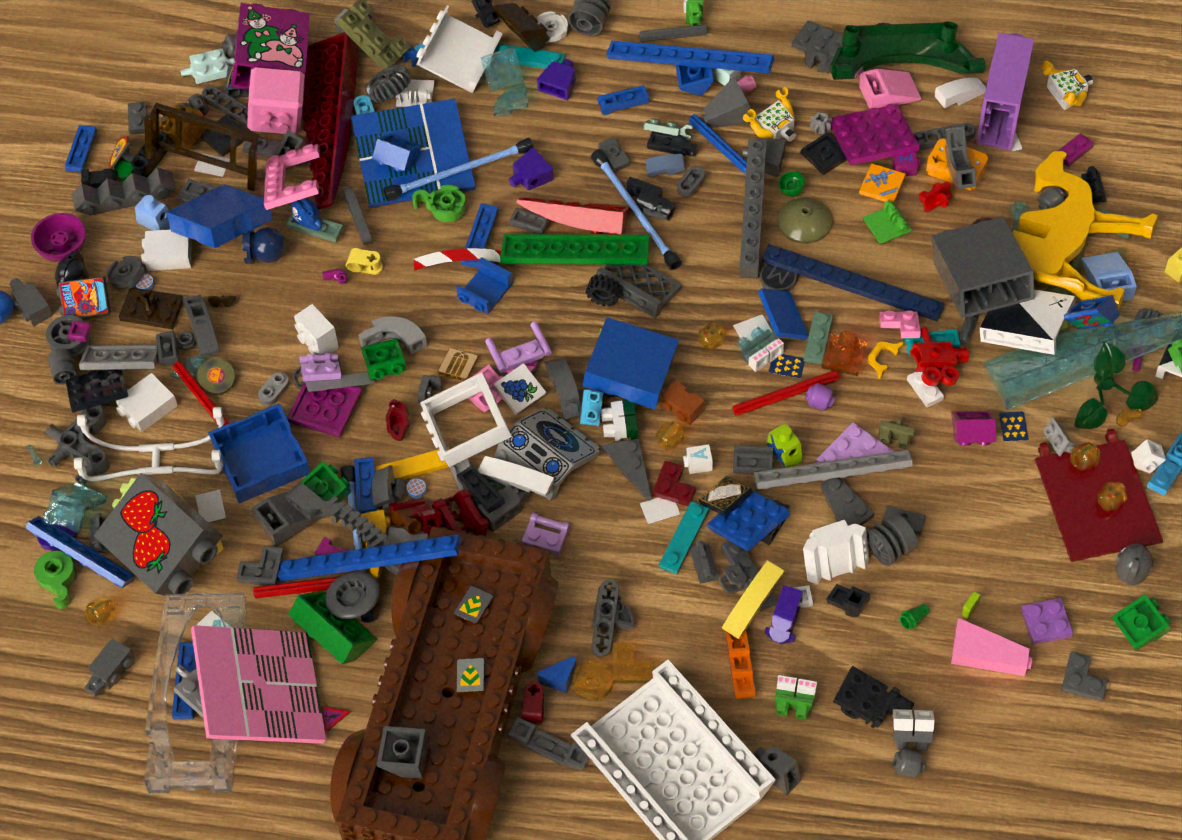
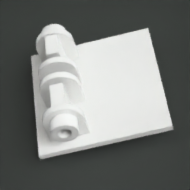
[395,79,435,107]

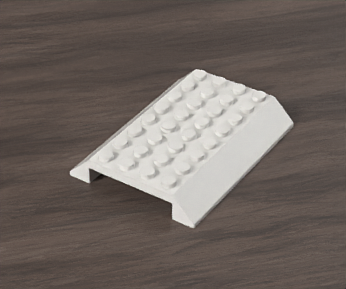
[571,660,775,840]

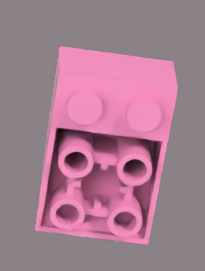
[859,69,921,109]

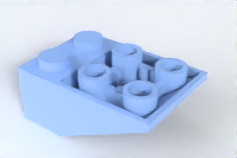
[1081,252,1137,301]

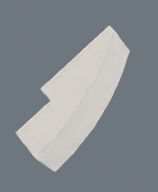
[935,78,986,108]

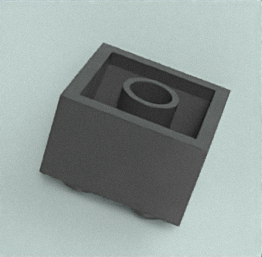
[376,726,429,779]

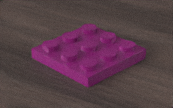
[287,382,362,438]

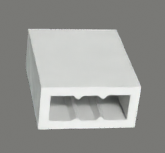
[141,229,192,271]
[116,373,178,433]

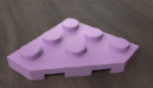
[816,422,894,463]

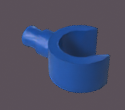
[403,46,419,67]

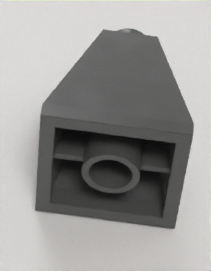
[702,77,751,128]

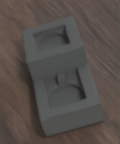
[372,465,395,507]

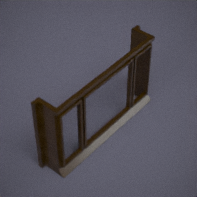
[144,103,260,191]

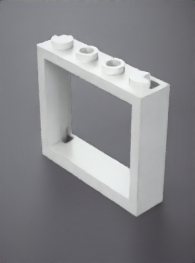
[420,372,512,467]

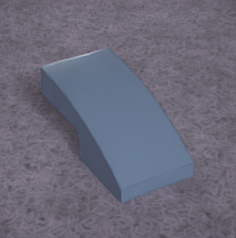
[645,154,685,177]

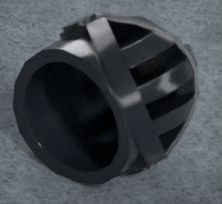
[55,250,89,286]

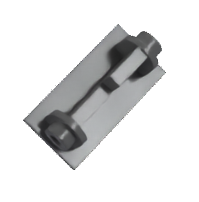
[1043,417,1075,456]

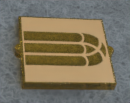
[437,348,479,381]

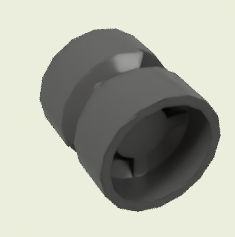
[47,349,77,385]

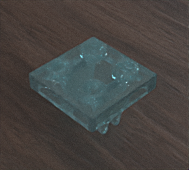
[480,47,524,92]

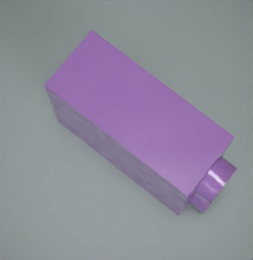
[976,33,1034,151]

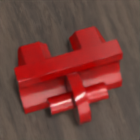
[919,181,953,213]

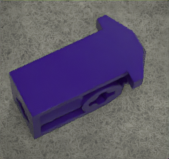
[765,585,803,644]

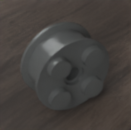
[46,315,91,358]

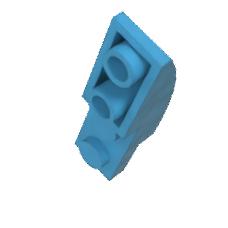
[1147,432,1182,496]

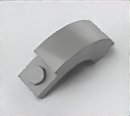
[358,316,427,355]

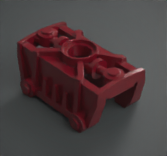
[432,489,488,536]

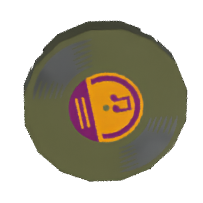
[197,358,235,395]

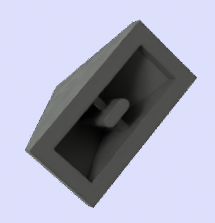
[275,130,304,170]

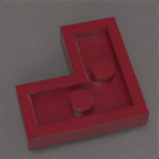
[652,461,696,506]

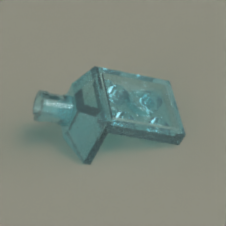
[43,482,107,533]

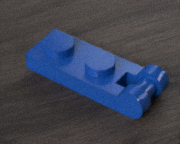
[597,85,649,115]

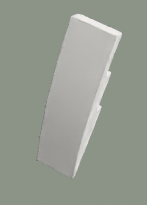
[478,456,554,497]

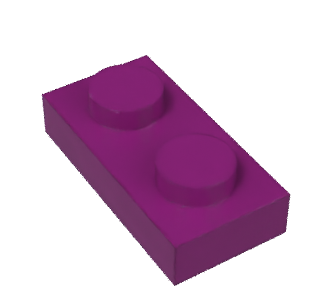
[1058,133,1094,167]

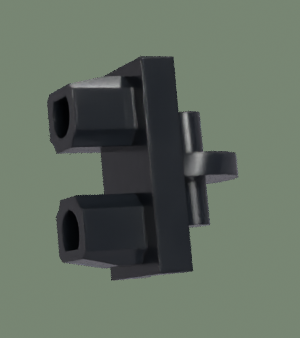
[471,0,500,29]

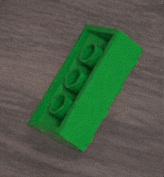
[288,590,377,664]

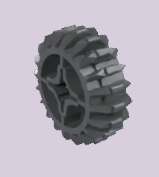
[365,64,412,103]

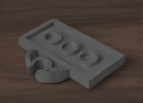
[791,21,843,74]

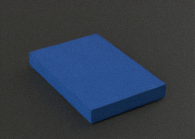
[758,288,809,340]

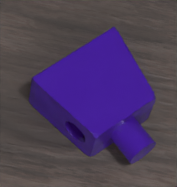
[537,59,576,101]
[508,148,554,190]

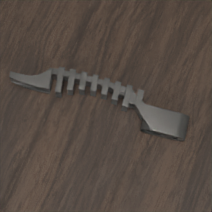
[285,482,402,575]

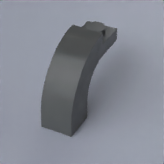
[945,126,977,189]
[544,357,581,420]

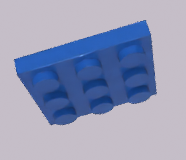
[707,490,790,551]

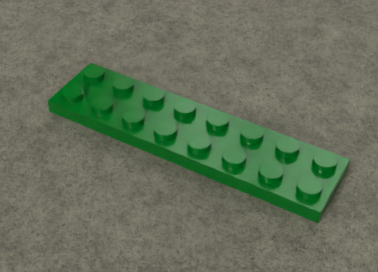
[500,234,649,265]

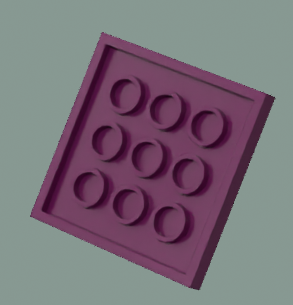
[830,104,919,166]

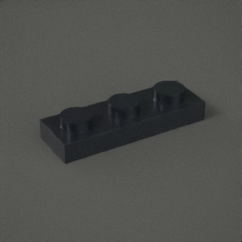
[456,465,505,513]

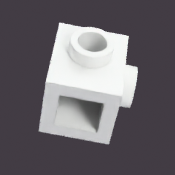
[1131,439,1166,473]

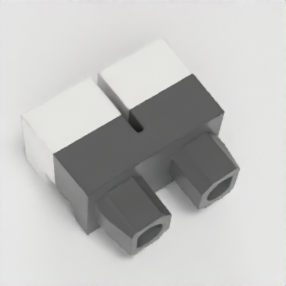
[893,709,934,751]

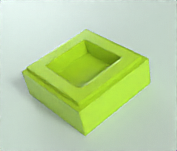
[962,592,980,619]

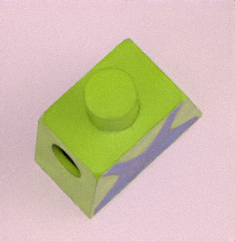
[766,424,802,468]

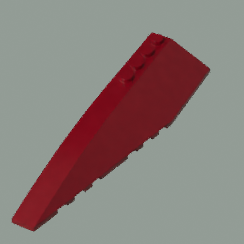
[302,32,359,209]

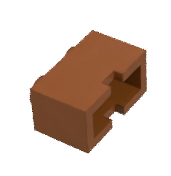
[661,380,705,425]

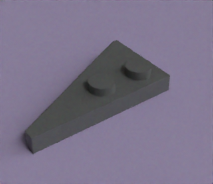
[602,439,651,501]

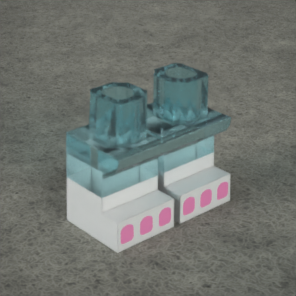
[738,327,784,372]

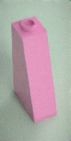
[951,619,1032,676]

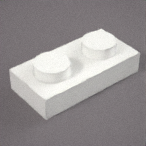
[907,372,944,408]

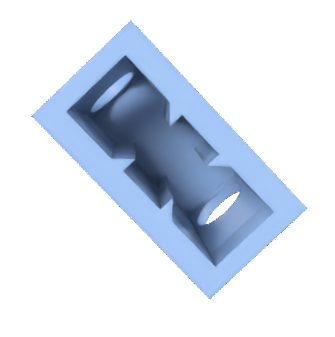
[135,195,170,231]

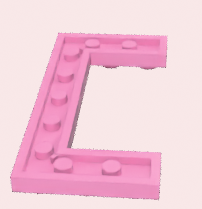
[264,144,320,210]

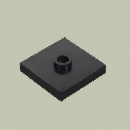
[201,114,245,157]

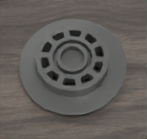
[326,571,380,619]

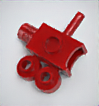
[909,327,969,386]

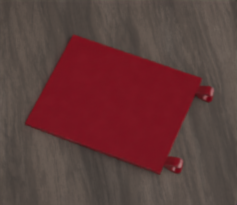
[1035,429,1163,562]

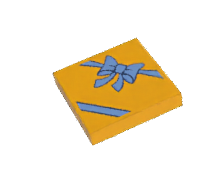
[859,163,906,203]

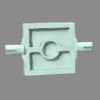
[180,49,234,84]

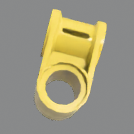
[346,248,383,275]

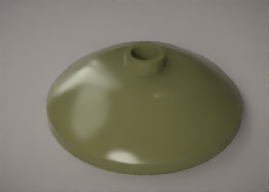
[777,198,832,244]

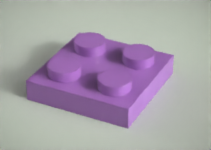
[1021,598,1073,645]

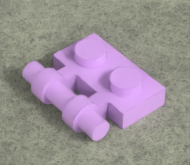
[299,353,341,381]

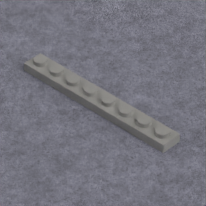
[754,450,913,489]

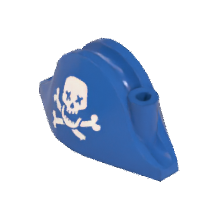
[291,197,322,231]

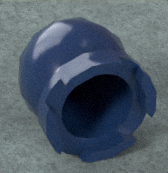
[242,227,286,264]

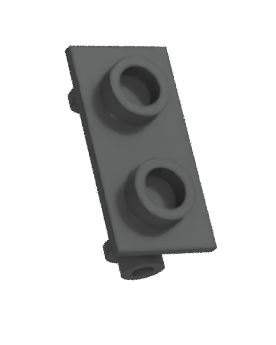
[90,513,110,553]
[690,541,719,584]

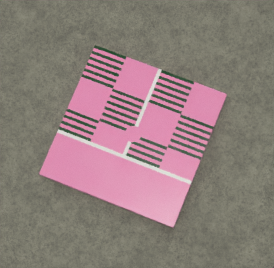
[191,625,326,743]

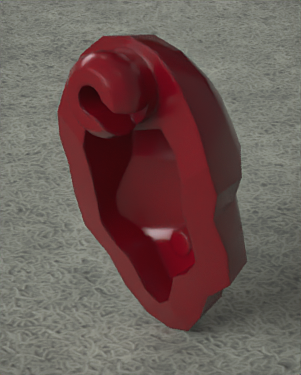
[386,399,409,441]

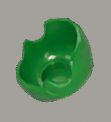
[778,171,806,197]

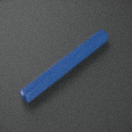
[689,114,747,174]

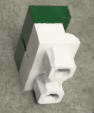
[601,400,638,442]

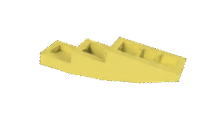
[722,560,784,639]

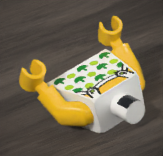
[1041,61,1093,110]
[743,87,796,142]

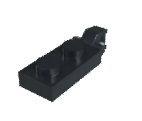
[647,131,698,156]

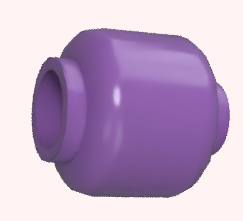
[805,383,835,411]

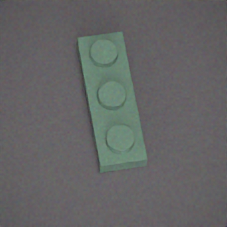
[286,214,344,243]
[804,311,833,365]

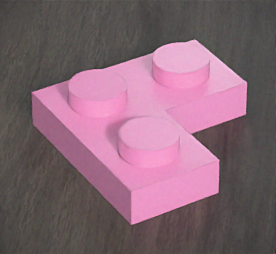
[879,310,921,338]

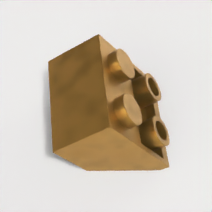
[159,104,206,150]

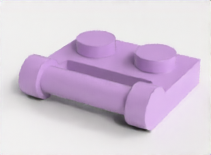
[521,512,571,556]

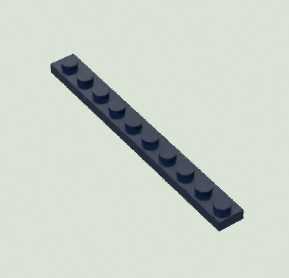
[762,244,944,321]

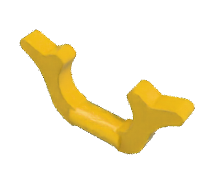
[868,341,903,379]

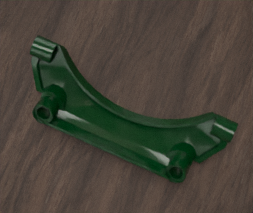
[830,21,985,80]

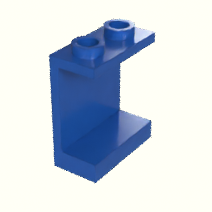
[456,257,513,314]

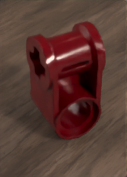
[521,681,544,723]

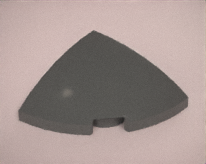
[591,586,634,630]

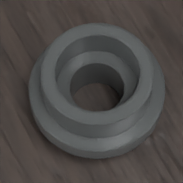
[177,332,196,350]

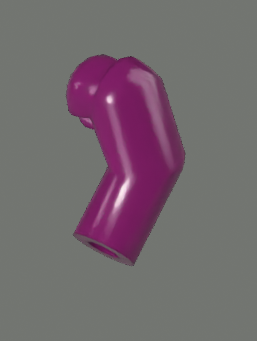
[322,269,348,284]

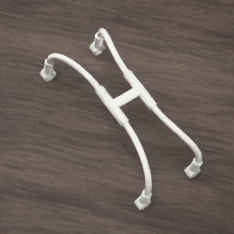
[74,407,224,481]

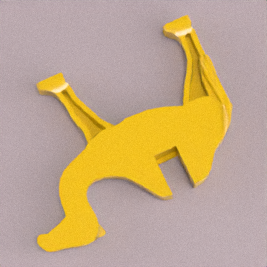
[1012,151,1158,311]

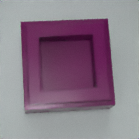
[67,320,92,342]

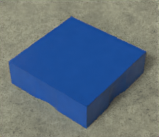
[167,184,273,248]
[582,317,679,409]
[208,403,310,503]

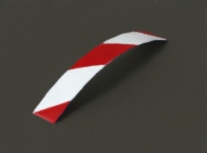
[414,248,501,271]

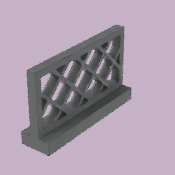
[596,264,682,318]

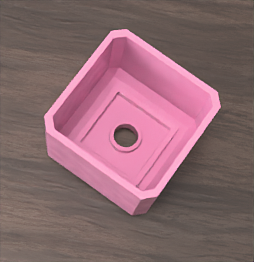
[247,68,305,134]

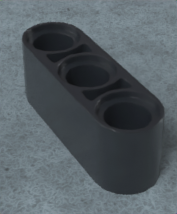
[131,131,169,177]

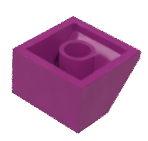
[951,411,996,446]

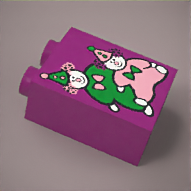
[231,3,310,89]

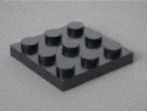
[65,369,129,413]

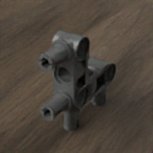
[45,405,109,486]

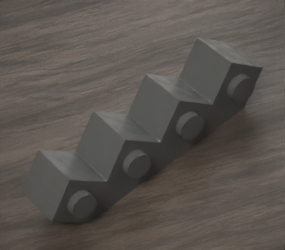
[72,167,175,216]

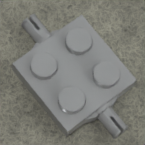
[173,664,203,718]

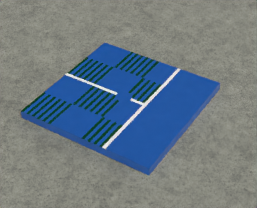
[351,99,475,208]

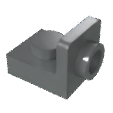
[417,375,443,404]

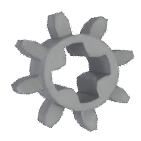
[810,112,832,134]

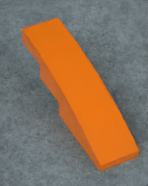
[725,630,756,699]

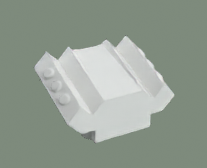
[803,520,869,585]

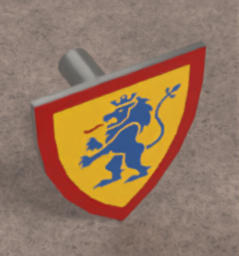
[109,136,134,169]

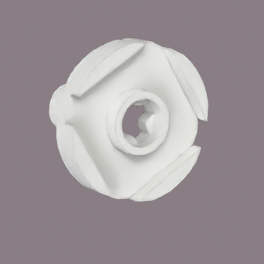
[537,11,568,44]

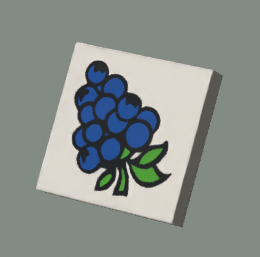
[493,363,547,415]

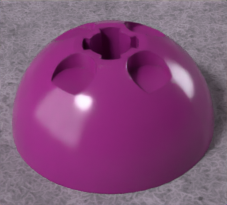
[31,213,86,262]

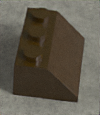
[493,3,550,52]

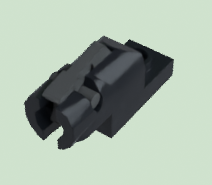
[627,177,676,221]

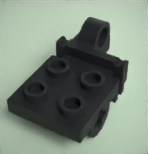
[833,666,915,728]

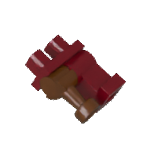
[389,498,441,535]

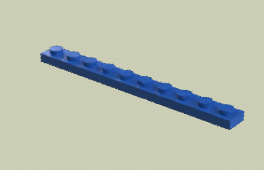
[606,41,774,73]
[277,534,462,581]

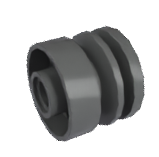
[568,0,611,36]
[866,513,918,566]

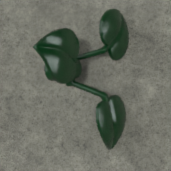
[1074,342,1158,429]

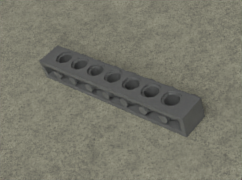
[739,139,767,278]

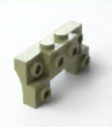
[336,0,411,70]

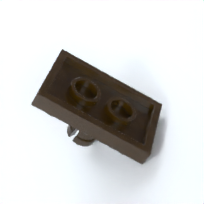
[119,288,183,330]

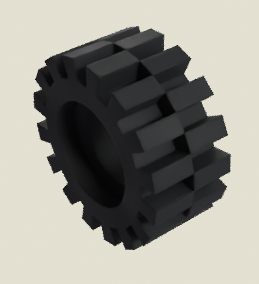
[585,274,622,307]

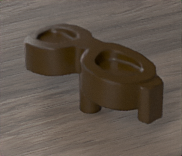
[208,295,236,307]

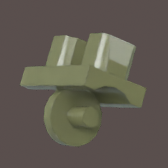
[878,417,915,449]

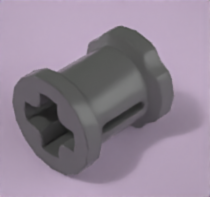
[188,94,209,116]

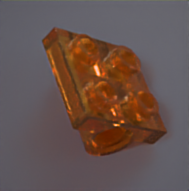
[821,331,867,376]

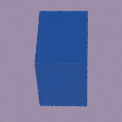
[537,656,577,693]

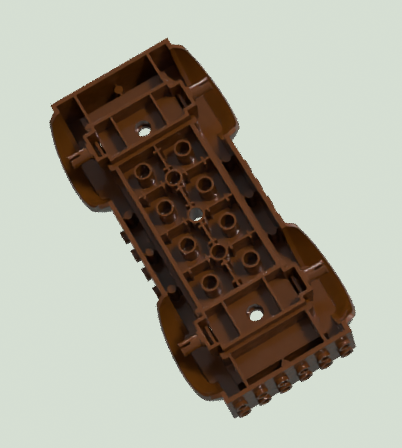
[330,527,558,840]

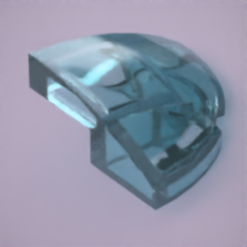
[494,83,528,116]

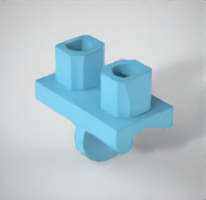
[580,390,603,427]

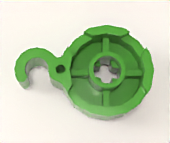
[412,185,466,222]
[34,551,77,609]

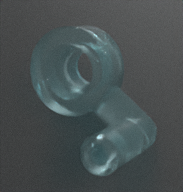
[1010,201,1029,232]

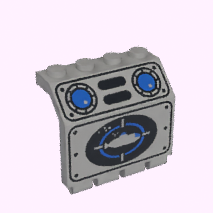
[494,408,601,501]

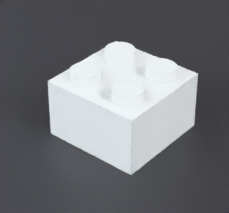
[294,304,339,355]

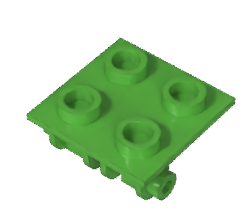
[862,200,912,245]

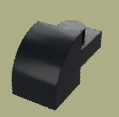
[826,584,871,617]

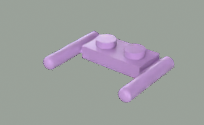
[485,321,552,373]

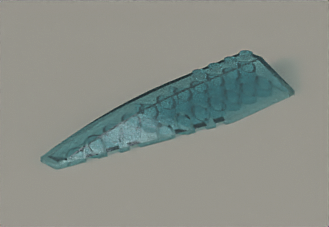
[983,312,1182,410]

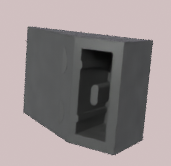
[251,491,323,546]

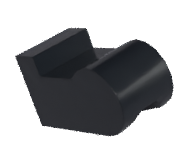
[81,169,116,189]

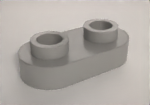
[258,372,289,406]

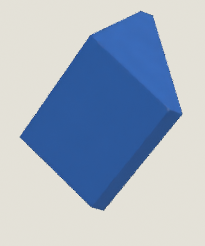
[676,65,714,96]

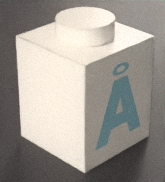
[683,445,713,474]

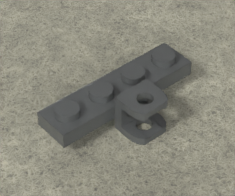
[719,541,777,610]

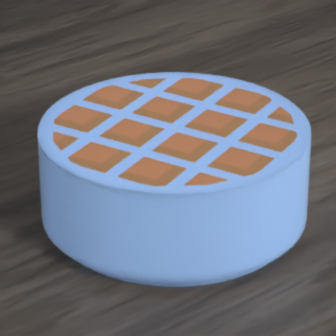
[136,274,154,290]
[407,479,427,499]

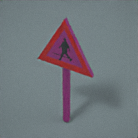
[320,706,351,733]

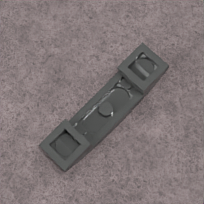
[508,717,589,770]

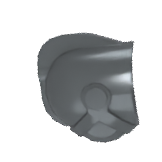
[1116,543,1154,585]

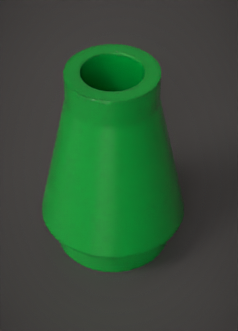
[899,604,930,630]

